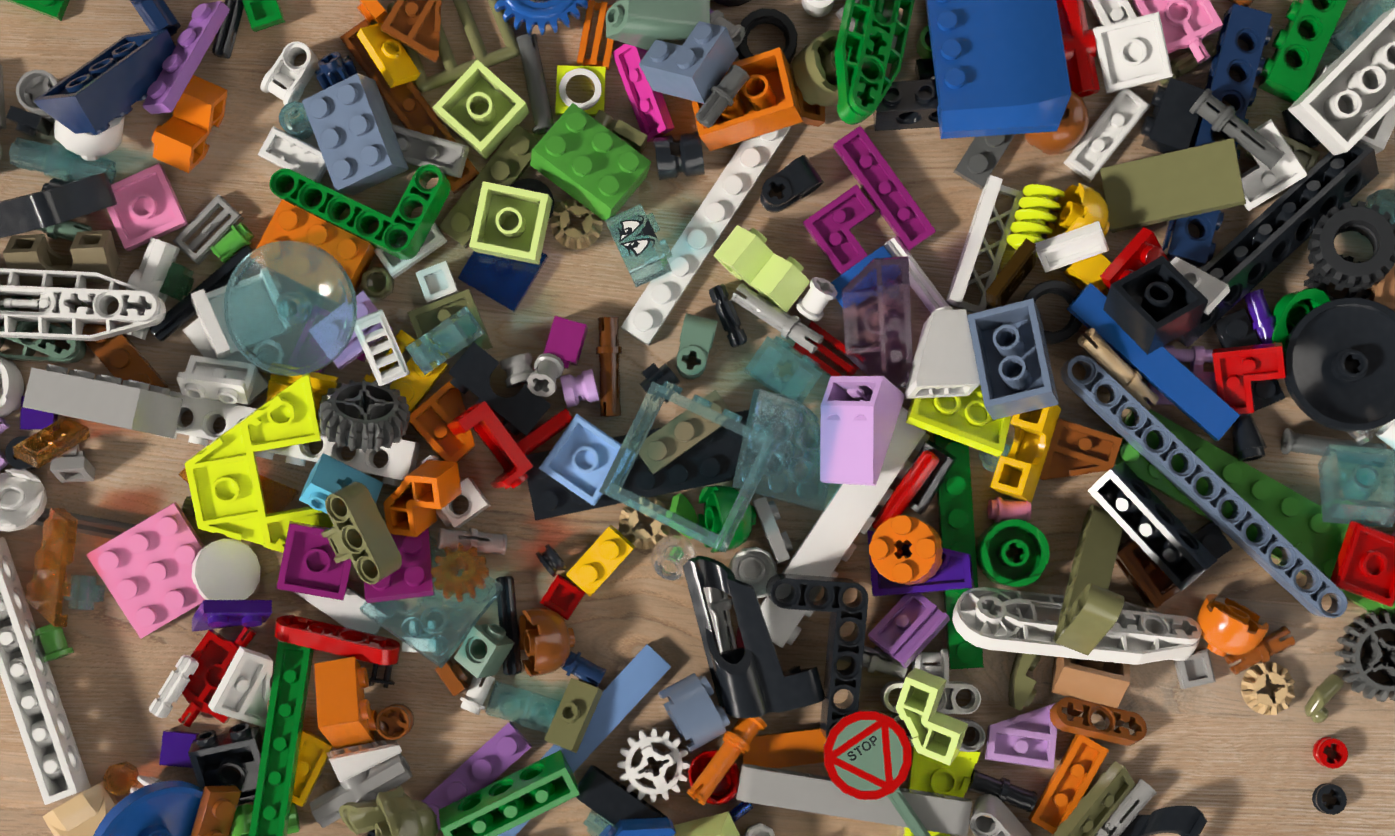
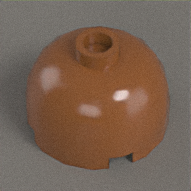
[1024,91,1089,155]
[518,608,575,677]

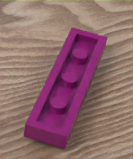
[833,125,936,251]

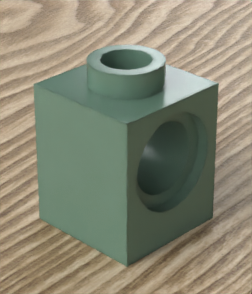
[454,623,515,679]

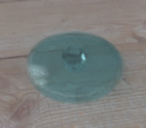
[224,241,357,376]

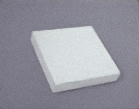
[1093,12,1173,94]

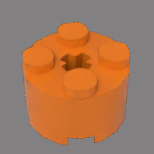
[869,515,943,585]

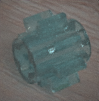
[60,575,105,610]

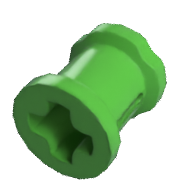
[33,621,74,663]

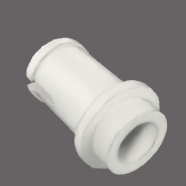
[460,676,495,715]

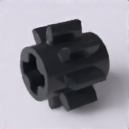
[640,363,680,403]

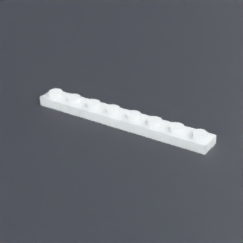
[621,126,791,346]

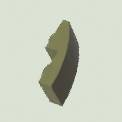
[1008,653,1041,711]

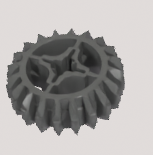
[318,379,410,453]
[1335,611,1395,702]

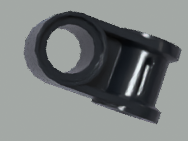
[760,155,824,213]

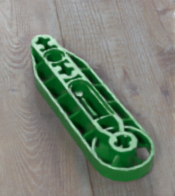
[834,0,915,125]

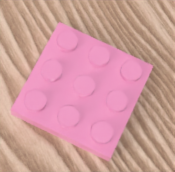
[86,502,205,639]

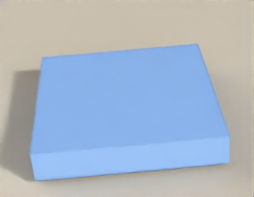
[539,414,632,506]

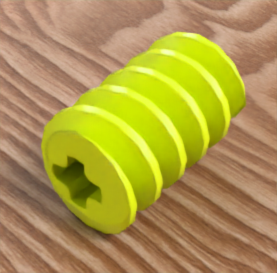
[1006,184,1065,257]

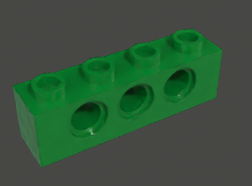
[1258,0,1348,104]
[439,750,580,836]

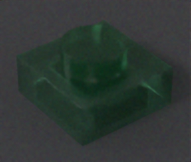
[159,262,194,301]

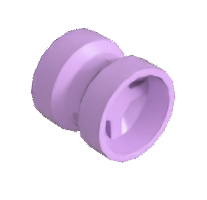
[560,369,600,408]

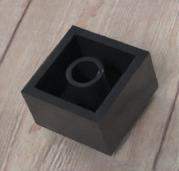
[1103,256,1208,355]

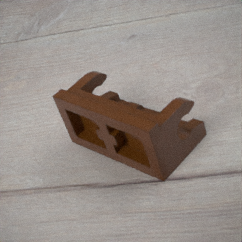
[1115,538,1180,609]

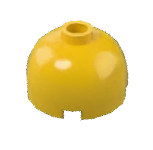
[1047,183,1110,239]

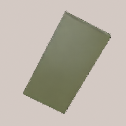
[1100,138,1246,233]

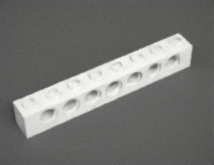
[157,391,421,487]
[0,537,91,805]

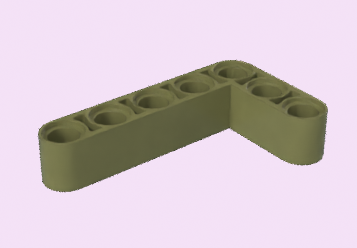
[1054,504,1124,656]

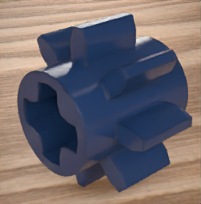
[315,52,358,90]

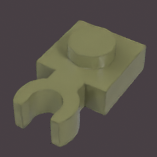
[594,110,648,154]

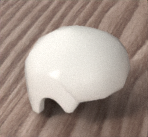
[728,547,777,598]

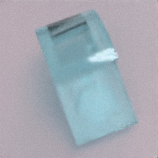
[405,306,485,375]

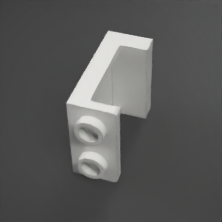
[191,266,297,360]

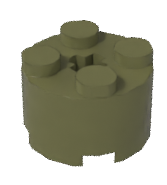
[791,30,850,106]

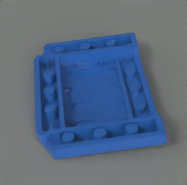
[925,0,1071,139]

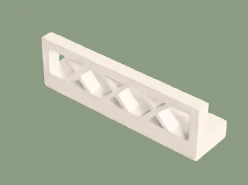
[946,175,1023,313]

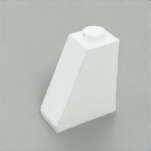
[905,306,980,399]

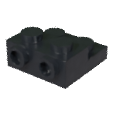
[188,723,263,805]

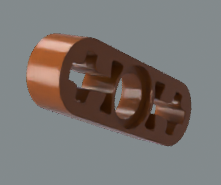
[1050,697,1147,746]

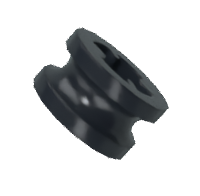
[536,544,567,577]
[1312,783,1347,815]

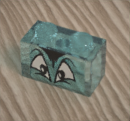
[605,204,673,287]

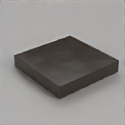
[986,238,1036,310]

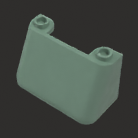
[606,0,710,51]

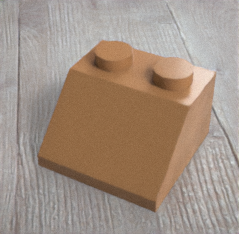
[1052,657,1130,708]

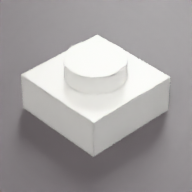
[415,261,459,304]

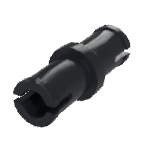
[968,770,1037,813]

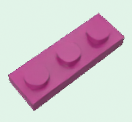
[612,44,675,142]

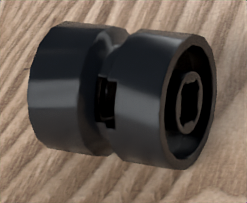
[654,132,705,180]

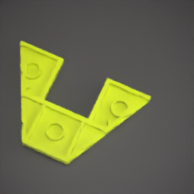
[185,373,334,553]

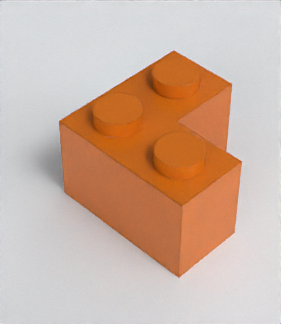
[314,657,377,749]

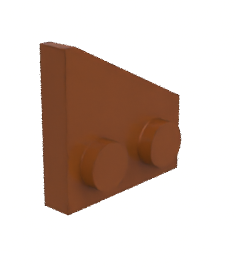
[381,0,442,63]
[1039,418,1123,480]

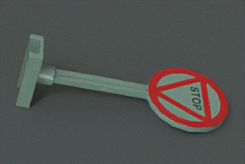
[824,710,931,836]

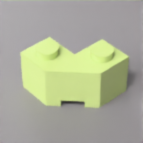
[713,225,810,313]
[896,668,968,766]

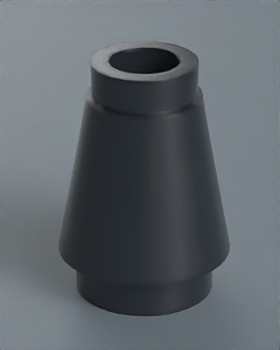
[1232,413,1267,462]

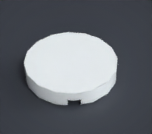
[0,468,47,532]
[191,538,261,600]

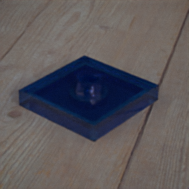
[458,251,548,313]

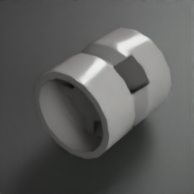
[16,70,60,123]

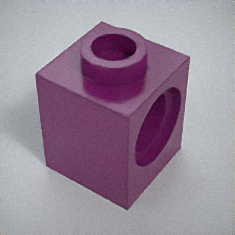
[543,316,588,369]

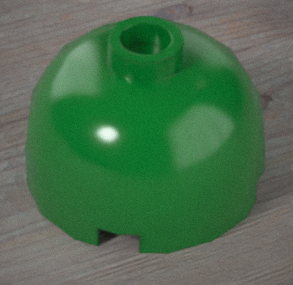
[698,485,757,553]

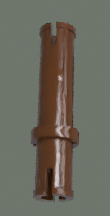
[596,317,622,417]

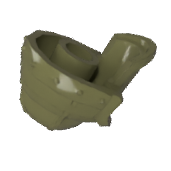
[339,785,439,836]

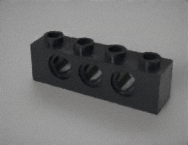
[873,79,939,131]
[1088,461,1218,591]

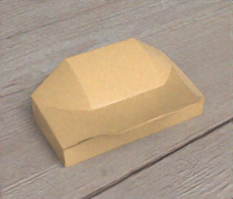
[43,780,118,836]

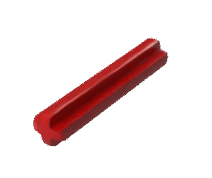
[872,450,939,530]

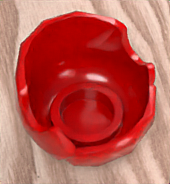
[688,750,740,805]

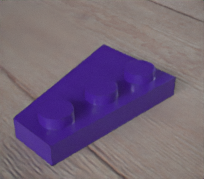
[867,530,974,597]

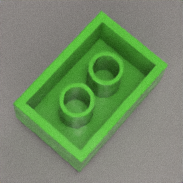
[530,103,651,224]

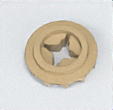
[550,198,603,250]
[619,497,671,549]
[1241,661,1295,715]

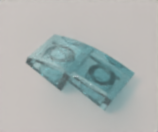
[485,681,561,733]

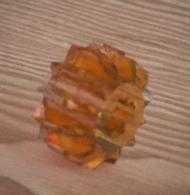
[431,543,490,602]

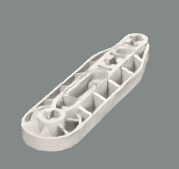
[0,268,166,341]
[952,587,1202,665]

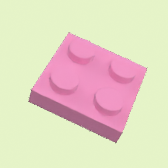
[107,163,189,251]

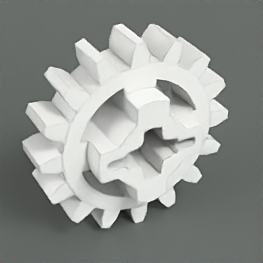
[617,727,690,802]

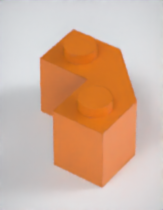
[152,75,228,173]
[383,460,462,537]

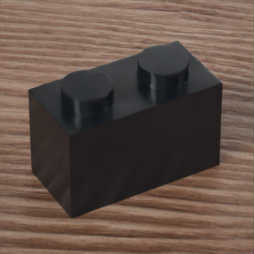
[1140,78,1206,154]

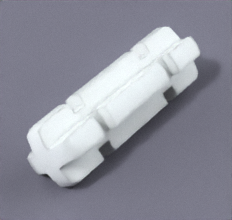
[149,655,199,718]

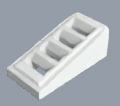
[351,309,410,386]
[326,740,402,782]

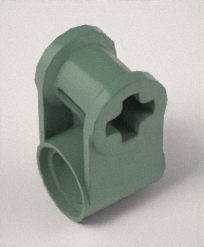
[676,313,718,380]

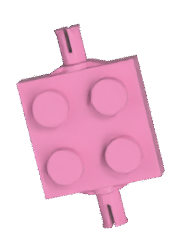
[1132,0,1223,64]

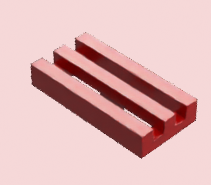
[792,321,865,377]
[517,408,573,455]

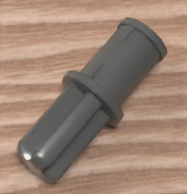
[696,65,750,128]

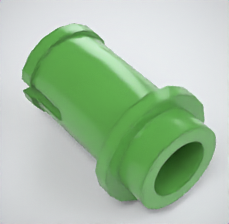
[211,222,254,263]

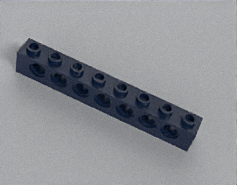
[1162,4,1273,268]

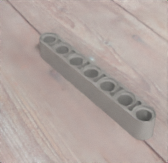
[736,764,973,836]

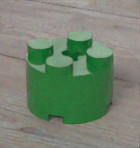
[976,519,1050,587]

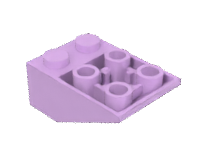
[820,376,905,486]

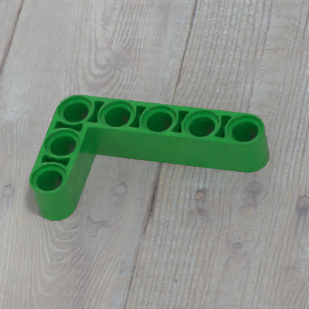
[270,164,451,260]

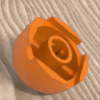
[1197,594,1269,657]

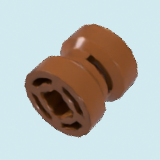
[375,704,414,740]

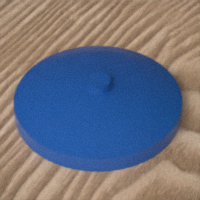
[93,780,203,836]

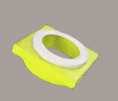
[555,65,606,116]

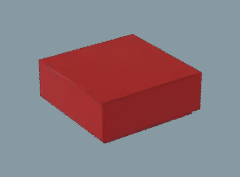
[540,574,585,620]

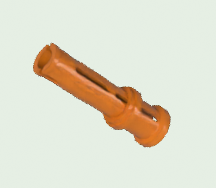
[687,717,767,805]

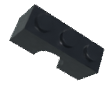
[448,342,551,437]

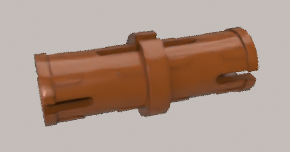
[1225,626,1295,675]

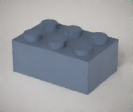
[302,73,409,196]
[967,298,1059,420]

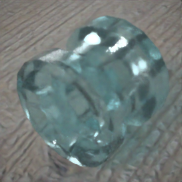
[279,102,314,140]

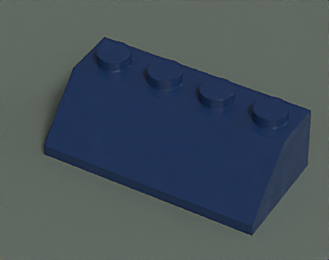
[34,29,176,135]

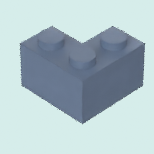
[639,21,739,104]

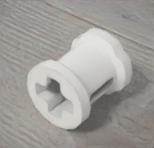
[796,277,838,321]

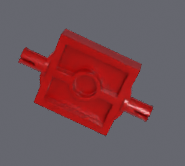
[178,627,257,728]

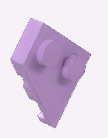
[985,703,1057,769]

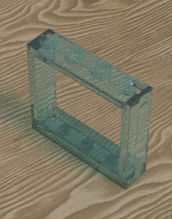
[599,380,779,553]

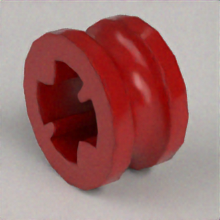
[1312,737,1348,769]

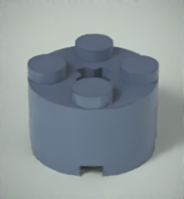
[658,673,731,752]

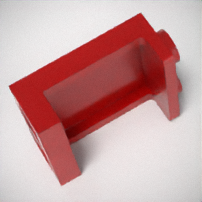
[446,401,533,489]

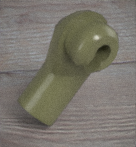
[1305,674,1344,723]

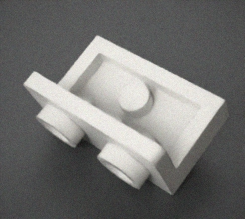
[176,355,258,404]

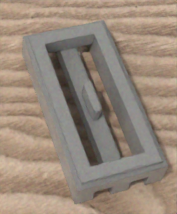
[173,194,244,265]

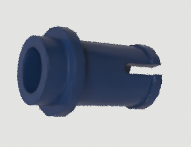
[562,651,607,687]

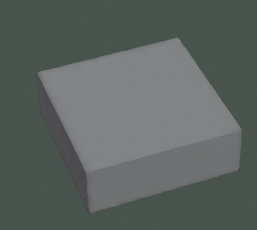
[1174,649,1216,689]

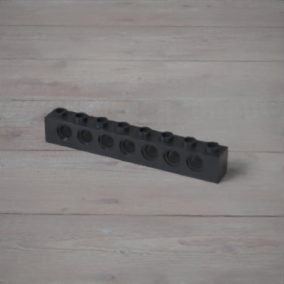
[1176,141,1379,348]

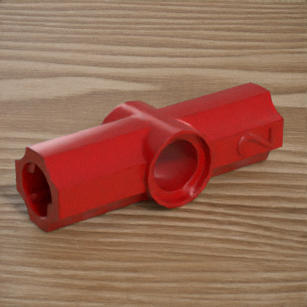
[1056,0,1100,98]

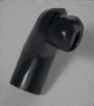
[1281,109,1321,148]

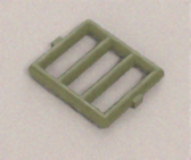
[387,0,520,92]

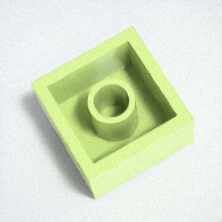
[432,59,530,160]
[469,181,553,265]

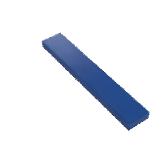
[1067,283,1240,441]

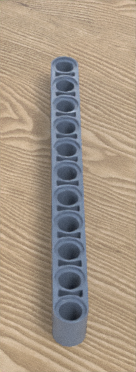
[1061,355,1348,618]

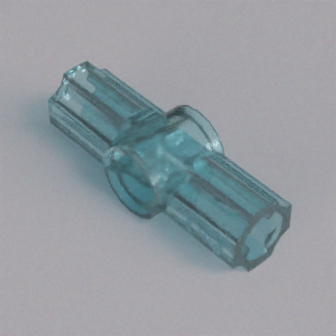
[9,137,116,184]

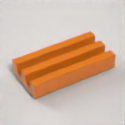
[577,0,615,70]

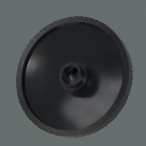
[1283,298,1395,432]

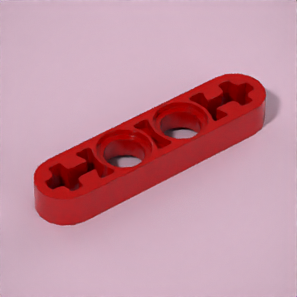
[275,615,400,665]

